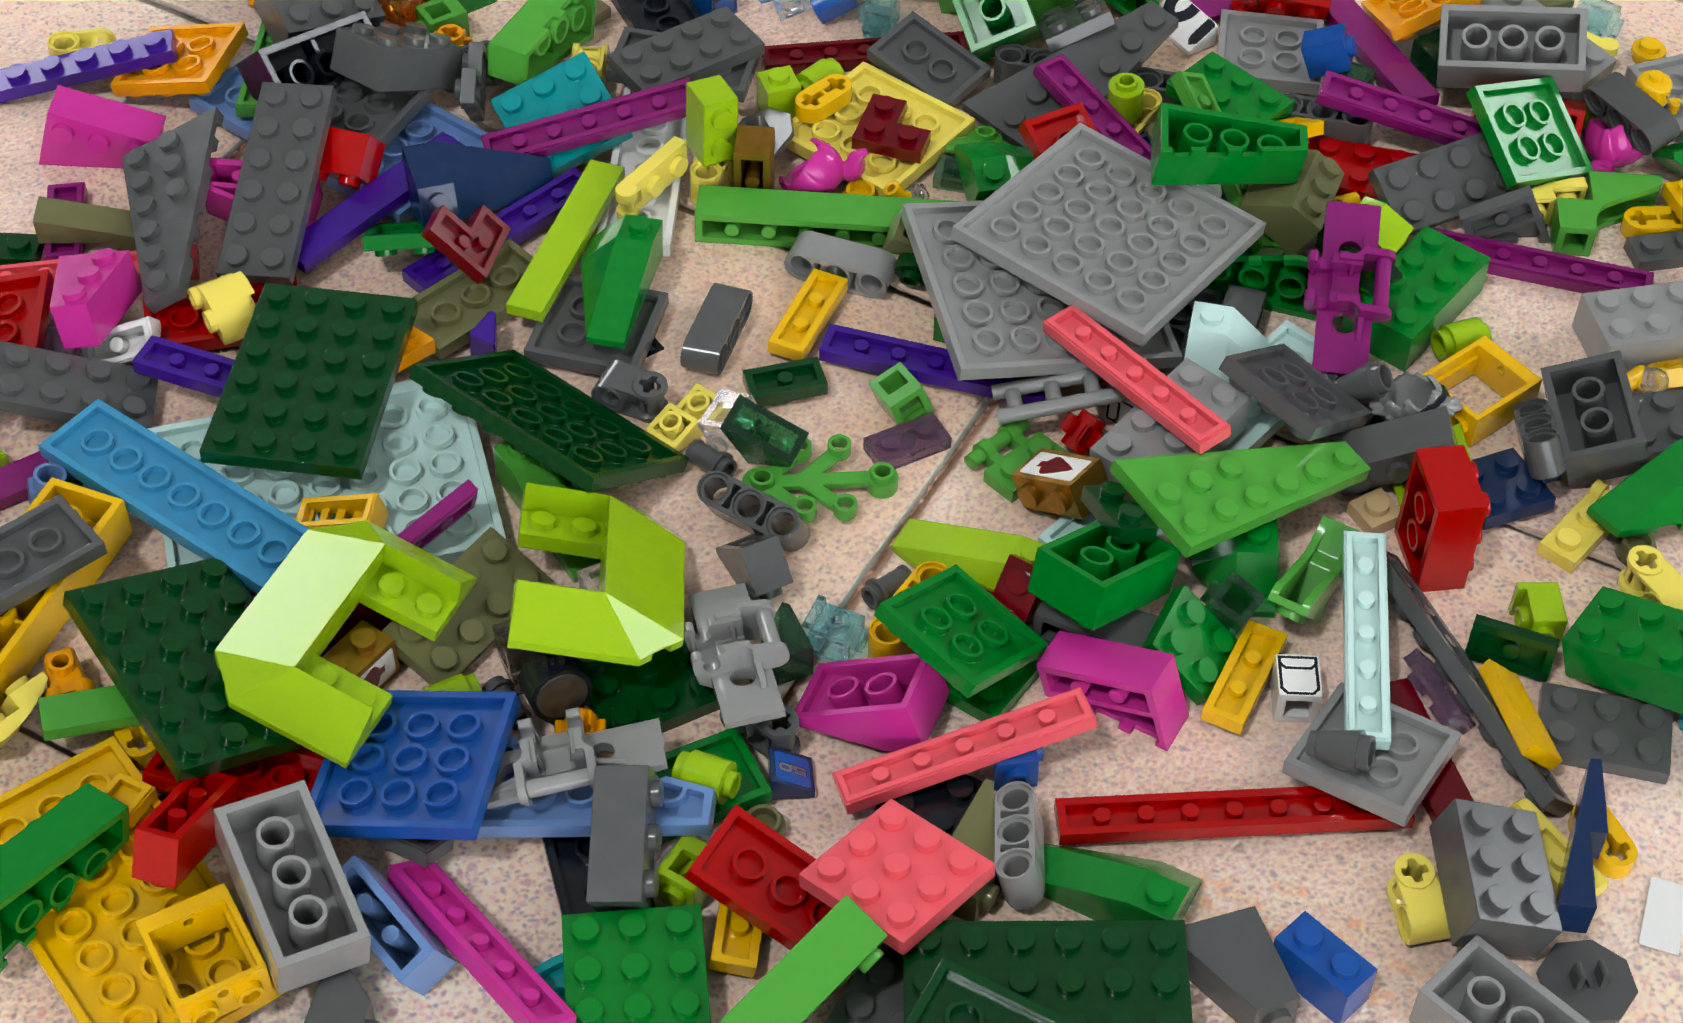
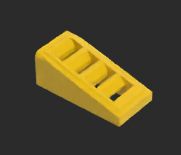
[296,493,388,529]

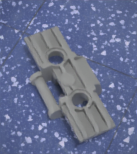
[684,583,790,729]
[486,707,668,810]

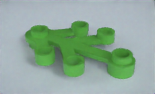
[742,434,898,523]

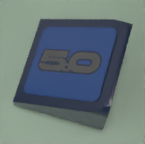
[768,747,815,800]

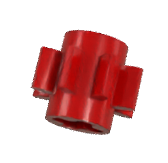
[1059,409,1107,456]

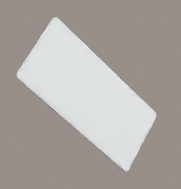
[1638,877,1683,955]

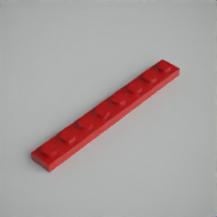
[1054,786,1415,845]

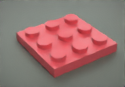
[799,799,995,956]

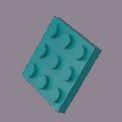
[490,51,633,178]

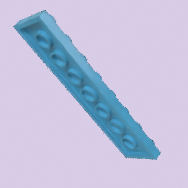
[38,399,309,594]

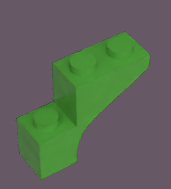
[1549,171,1663,257]
[1267,515,1361,625]

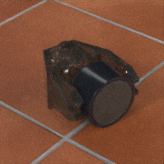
[492,620,593,725]

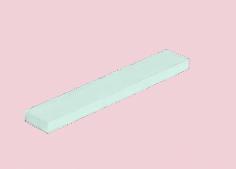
[1342,531,1391,750]

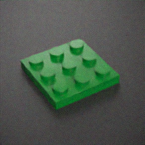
[1466,77,1594,190]
[874,564,1049,699]
[561,904,711,1023]

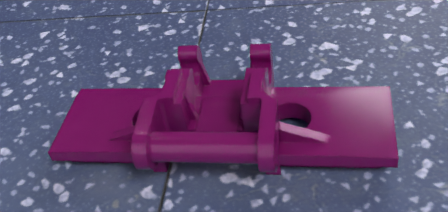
[1304,201,1396,376]

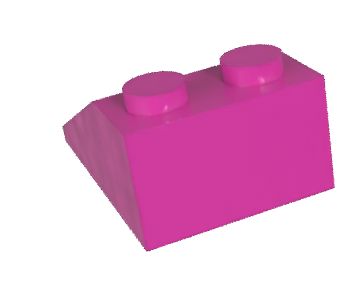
[795,653,950,751]

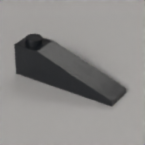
[236,10,372,101]

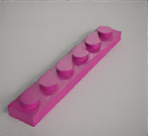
[387,860,577,1023]

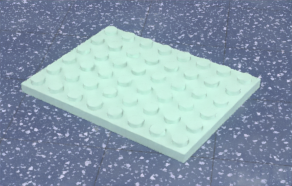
[147,380,506,599]

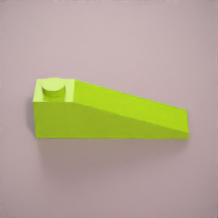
[891,518,1045,627]

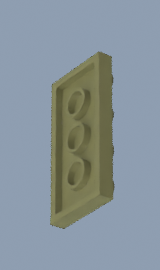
[412,239,533,360]
[382,527,553,685]

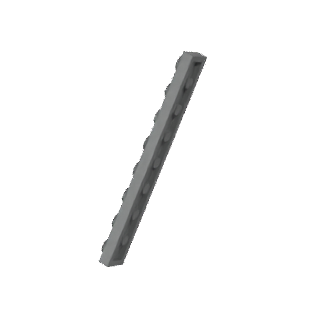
[1386,550,1574,818]

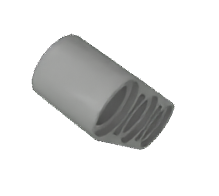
[784,231,897,299]
[994,781,1045,909]

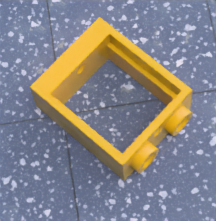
[1421,336,1543,447]
[135,883,274,1023]

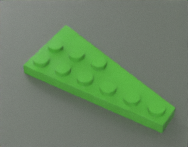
[1109,441,1371,558]

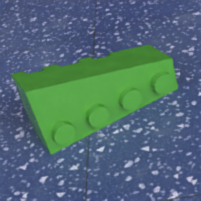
[486,0,597,85]

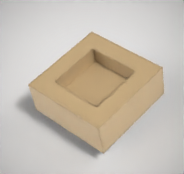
[1346,487,1400,533]

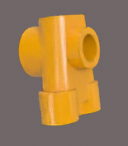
[42,647,96,697]

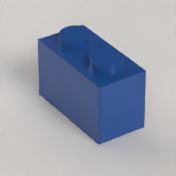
[1274,911,1378,1023]

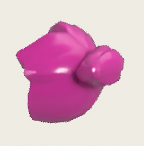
[1584,118,1643,172]
[779,138,869,193]

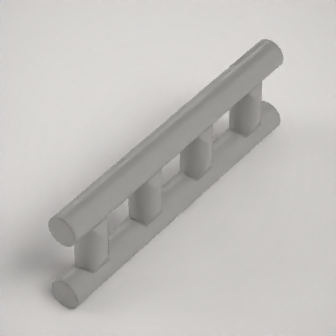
[991,356,1147,425]

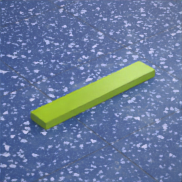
[506,159,625,322]

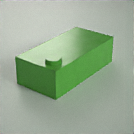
[718,894,888,1023]

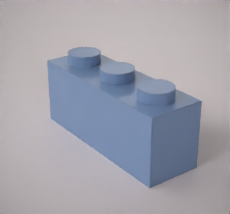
[342,855,458,996]

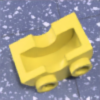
[187,271,256,345]

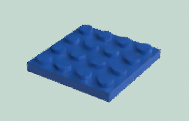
[311,690,520,841]

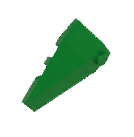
[580,214,663,349]
[1044,843,1203,920]

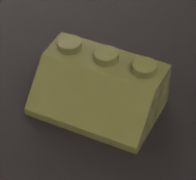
[1238,150,1345,255]

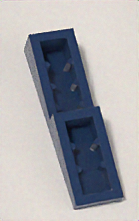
[1556,758,1609,933]

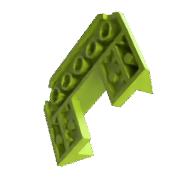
[507,482,685,666]
[214,520,477,768]

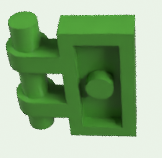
[964,420,1067,503]

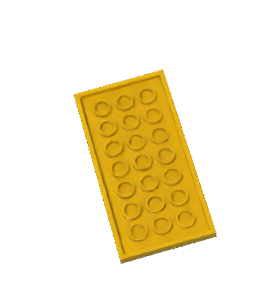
[0,735,288,1023]

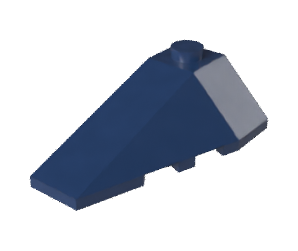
[401,141,553,226]

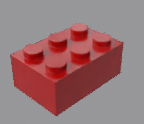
[1394,445,1491,592]

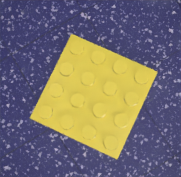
[785,61,975,196]

